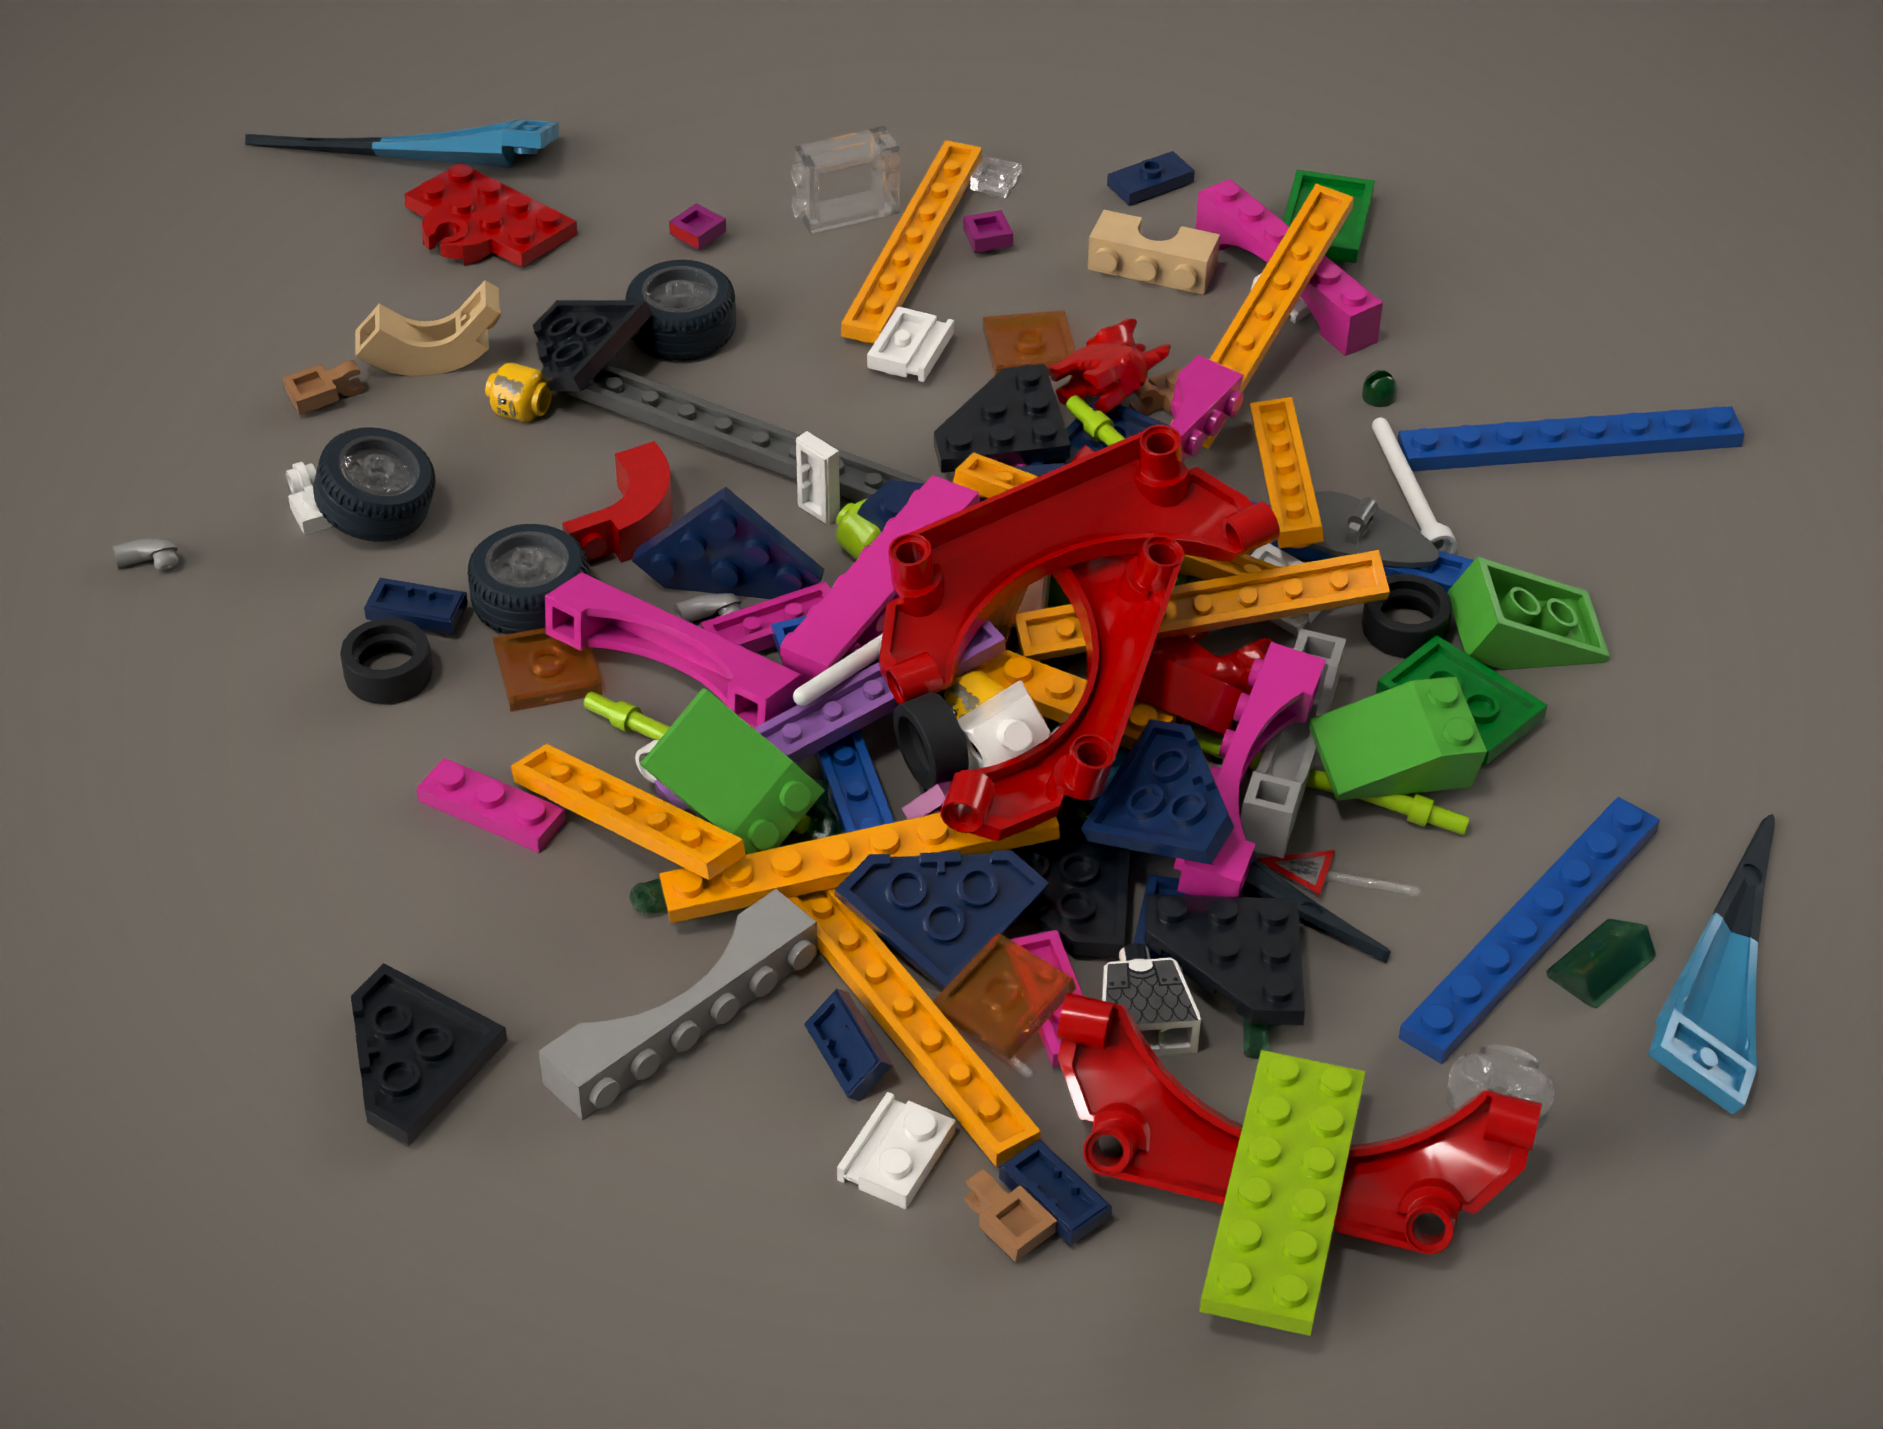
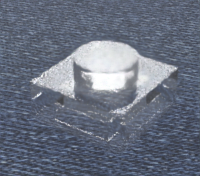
[970,156,1022,199]

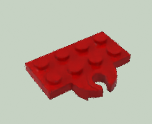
[404,162,577,267]

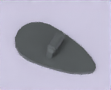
[1308,491,1439,568]

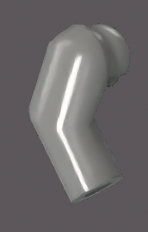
[112,538,179,571]
[674,593,742,623]

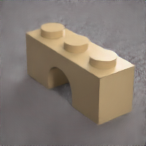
[1088,210,1220,295]

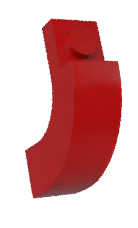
[562,441,673,563]
[1136,653,1250,735]

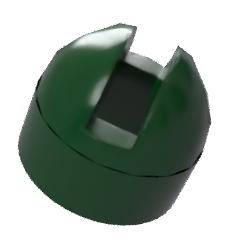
[1362,370,1397,407]

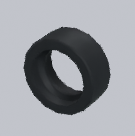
[1362,574,1452,657]
[340,618,433,704]
[893,692,969,790]

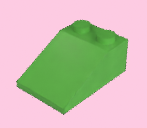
[1447,556,1610,670]
[1308,677,1487,801]
[640,688,825,854]

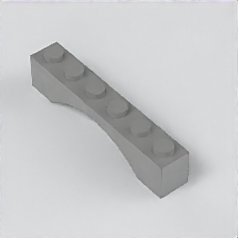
[1240,629,1346,858]
[538,889,818,1120]

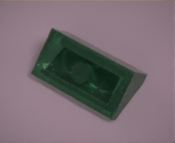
[1546,918,1656,1008]

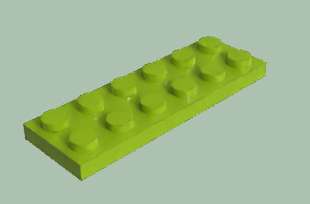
[1199,1050,1366,1336]

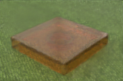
[983,310,1076,376]
[493,628,603,712]
[933,933,1076,1060]

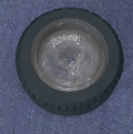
[626,260,736,360]
[313,427,436,542]
[467,524,589,637]

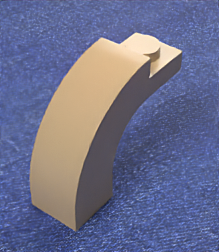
[355,280,501,376]

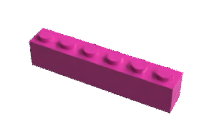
[780,475,980,686]

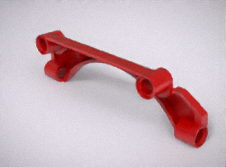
[879,425,1280,704]
[940,535,1184,841]
[1057,993,1542,1255]

